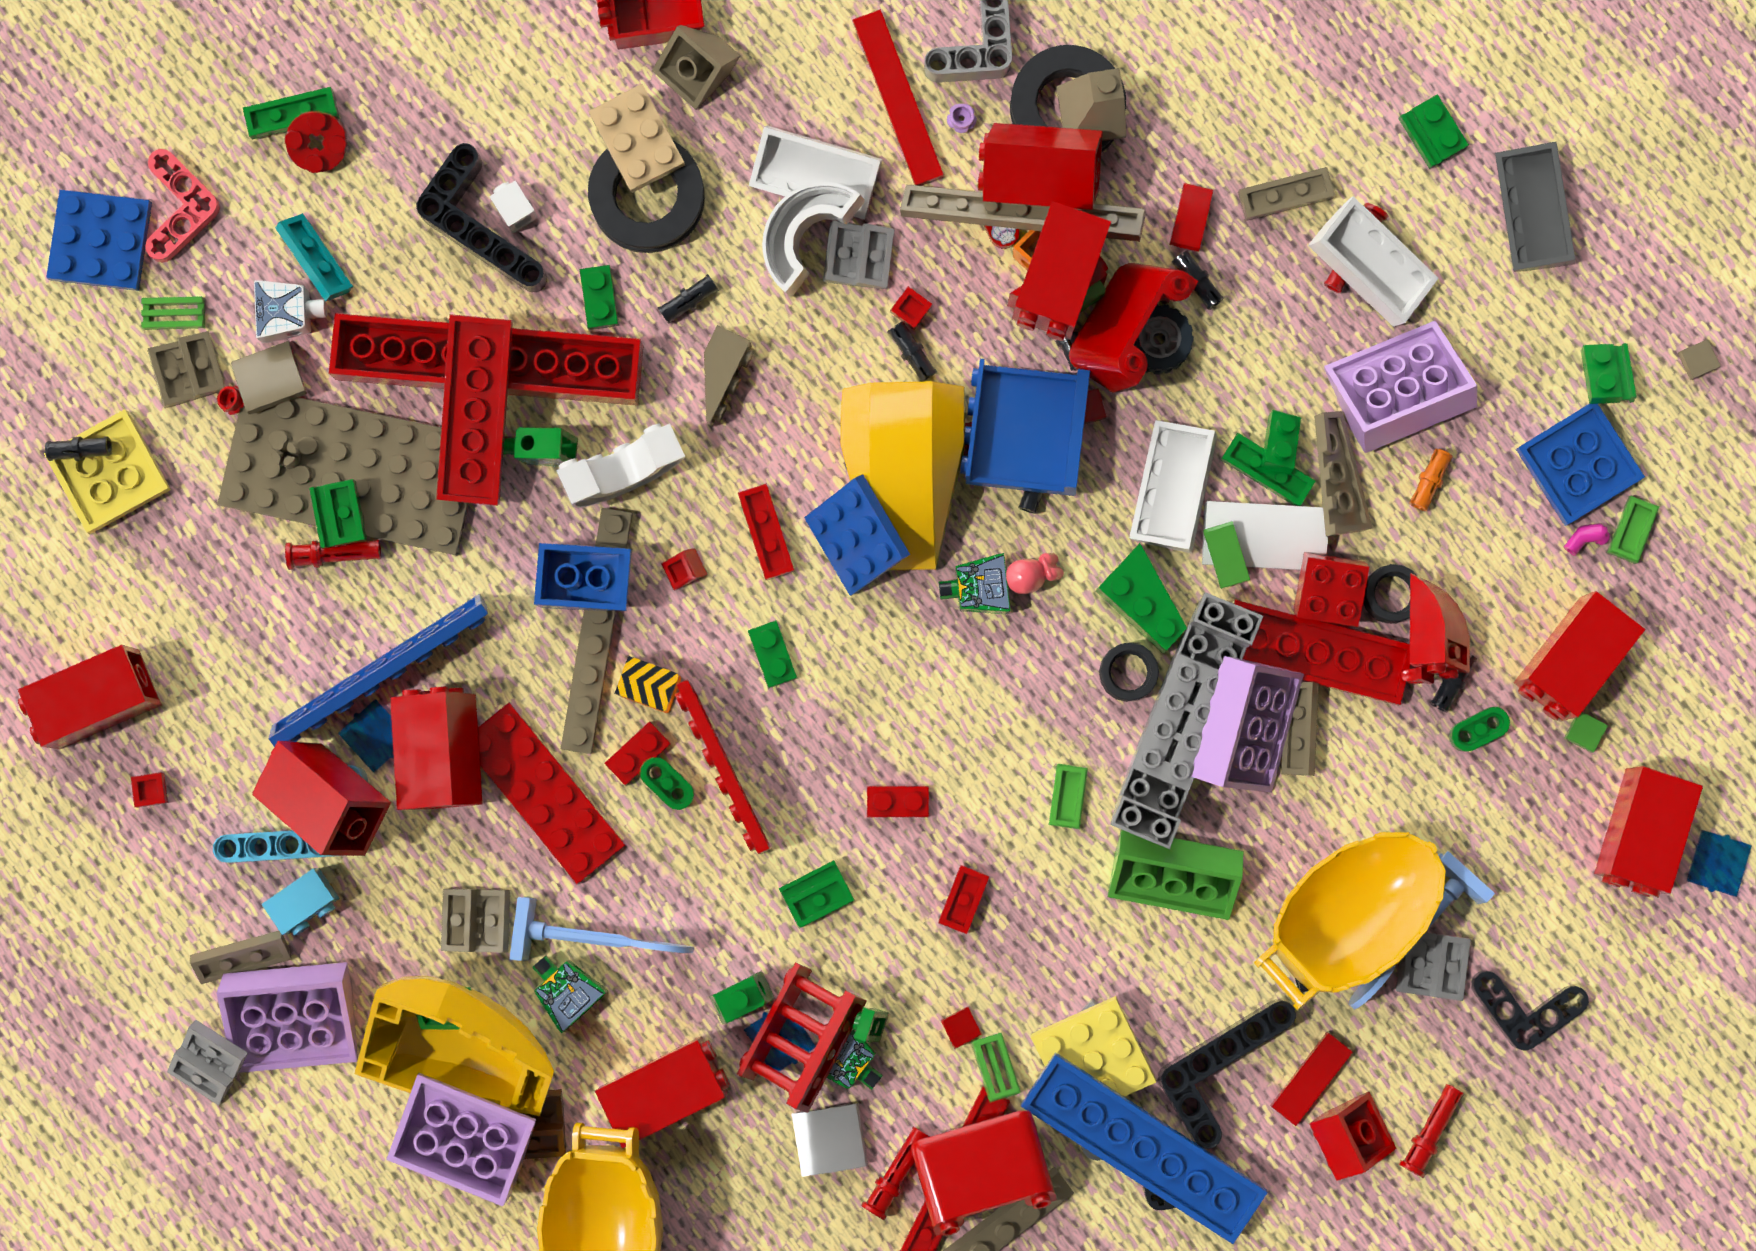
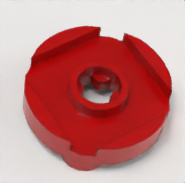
[284,111,347,173]

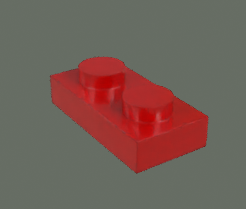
[604,721,671,786]
[867,786,929,818]
[938,865,990,934]

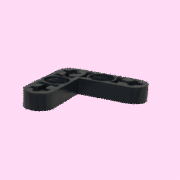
[1471,971,1589,1051]

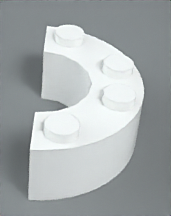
[762,182,865,297]
[556,423,685,508]

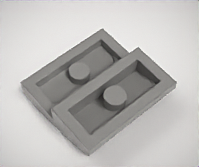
[823,220,894,289]
[1396,933,1471,1001]
[167,1020,248,1105]
[792,1103,868,1177]

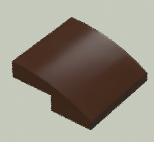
[499,1089,566,1159]

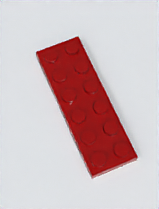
[436,314,513,506]
[1222,600,1410,706]
[674,679,772,854]
[478,702,626,885]

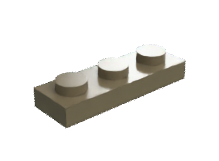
[1238,167,1335,221]
[1281,682,1319,776]
[190,931,291,984]

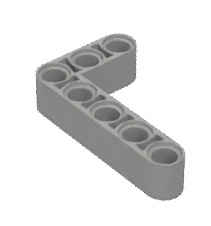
[924,0,1012,83]

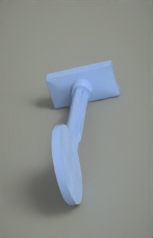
[1348,851,1495,1010]
[509,897,694,961]

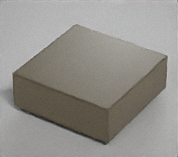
[1678,339,1721,380]

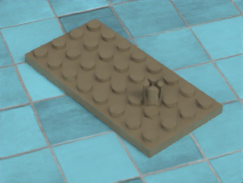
[217,397,469,556]

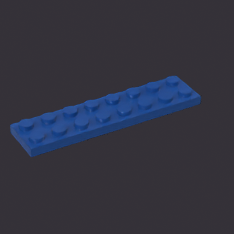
[269,594,488,747]
[1021,1052,1268,1244]

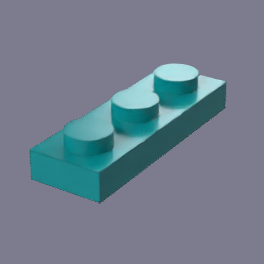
[275,213,353,302]

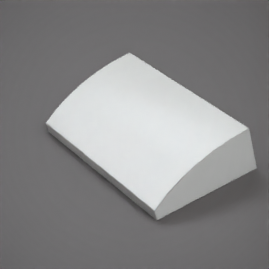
[749,125,883,219]
[1308,196,1438,327]
[1129,420,1217,553]
[1202,501,1328,570]

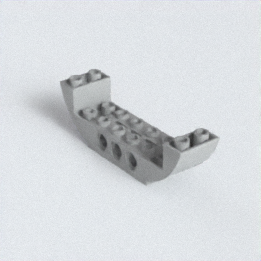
[1111,592,1263,849]

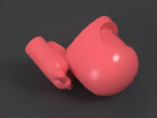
[1006,553,1064,594]

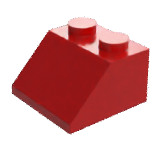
[1309,1092,1397,1181]

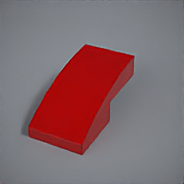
[1169,183,1213,252]

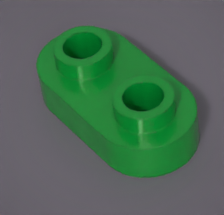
[1449,707,1510,752]
[640,757,694,810]

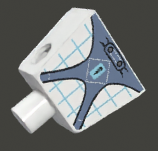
[254,280,327,344]

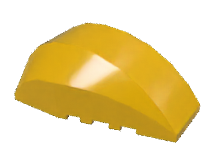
[841,381,965,571]
[354,976,554,1116]

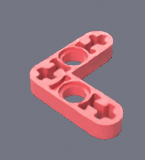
[145,149,220,263]

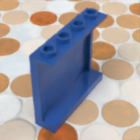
[960,358,1090,496]

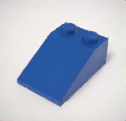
[534,543,632,611]

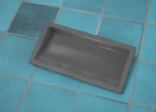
[1495,141,1575,272]

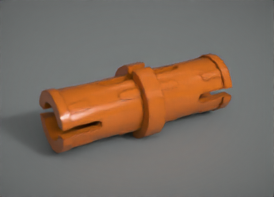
[1409,448,1453,512]

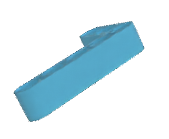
[212,765,368,863]

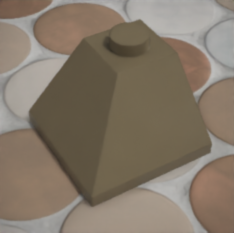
[652,25,741,110]
[1056,68,1127,141]

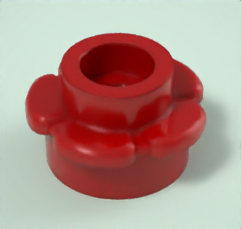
[217,385,244,415]

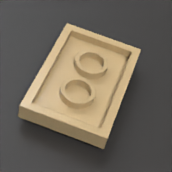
[588,84,685,193]

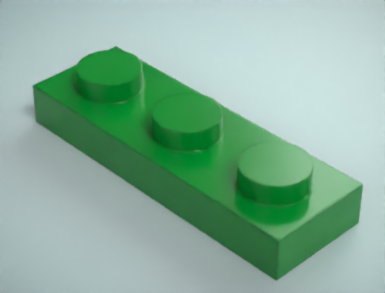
[243,87,340,140]
[1220,433,1316,506]

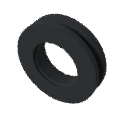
[1010,45,1126,152]
[588,141,705,253]

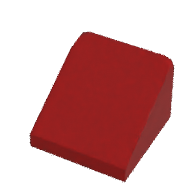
[661,548,707,591]
[941,1006,982,1049]

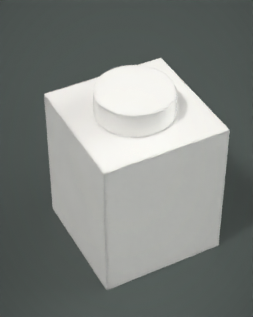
[489,181,538,233]

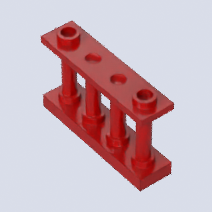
[737,962,867,1113]

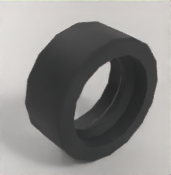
[1363,564,1417,624]
[1099,642,1159,702]

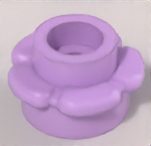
[947,104,977,133]

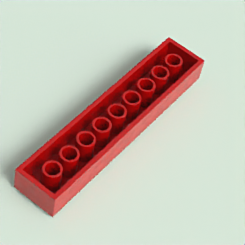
[328,313,644,406]

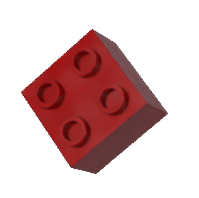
[1293,552,1370,627]

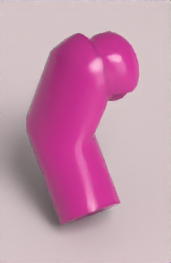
[1563,524,1610,556]

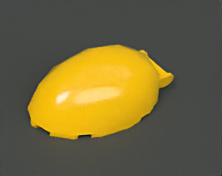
[1254,832,1446,1011]
[537,1122,664,1251]

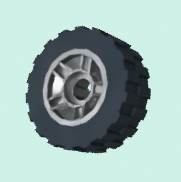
[1133,304,1194,375]

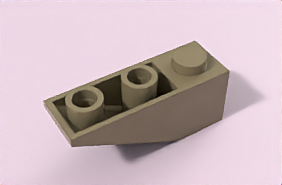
[704,325,754,427]

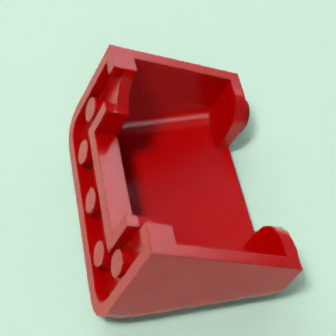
[1069,263,1198,393]
[911,1111,1057,1236]

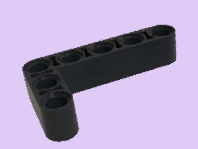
[416,143,547,292]
[1158,999,1296,1149]

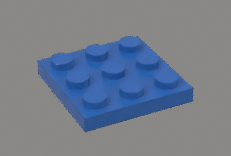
[46,189,152,291]
[1515,404,1645,526]
[804,474,910,596]

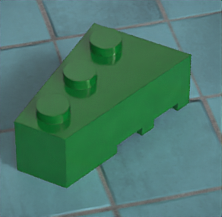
[1095,543,1187,653]

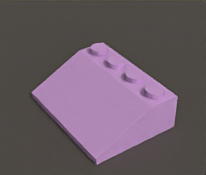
[1324,321,1477,453]
[1192,656,1304,793]
[216,962,358,1073]
[386,1073,536,1206]

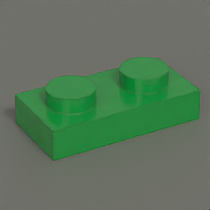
[579,265,619,330]
[1261,410,1301,475]
[748,620,797,689]
[853,1007,889,1042]

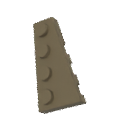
[1314,411,1373,537]

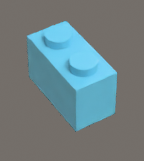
[262,868,340,936]

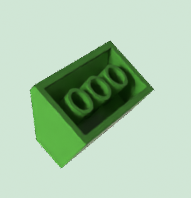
[1107,829,1244,920]

